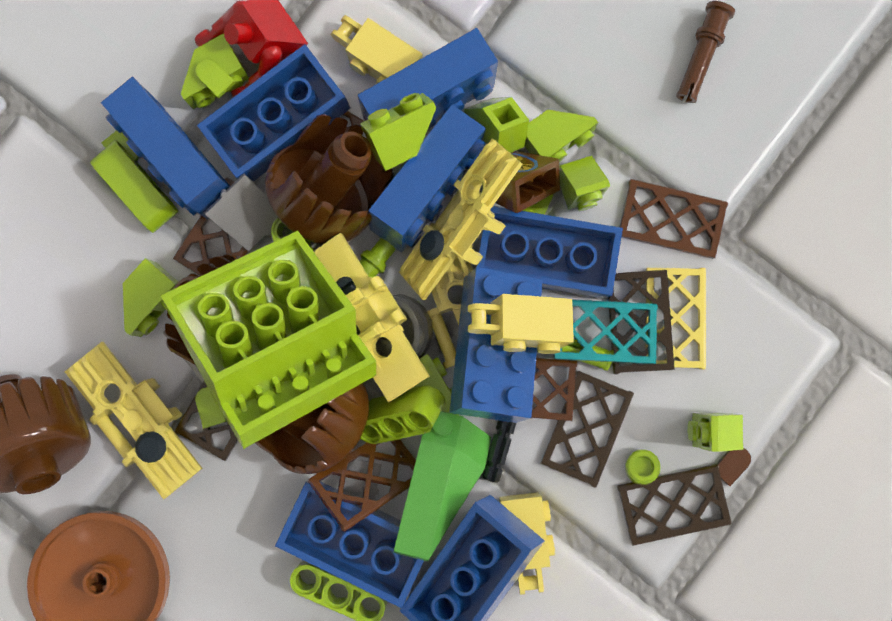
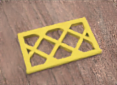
[645,268,706,370]

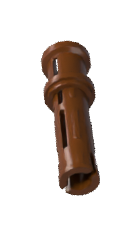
[676,1,735,103]

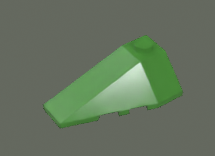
[393,411,491,561]

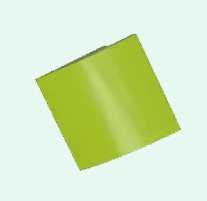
[160,231,376,449]

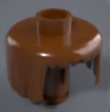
[265,114,393,244]
[0,374,91,494]
[255,383,369,474]

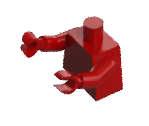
[195,0,308,98]

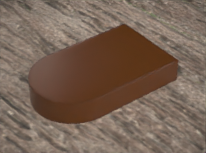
[717,448,751,486]

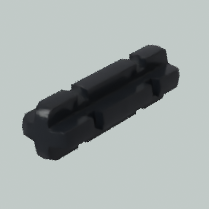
[482,420,516,483]

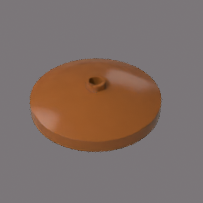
[27,511,170,621]

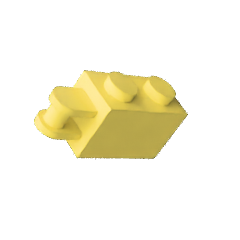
[330,15,423,84]
[468,294,574,354]
[499,492,555,595]

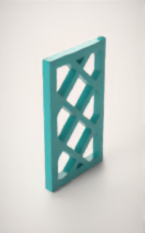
[554,299,658,364]

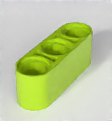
[90,140,179,233]
[360,386,445,444]
[290,560,387,621]

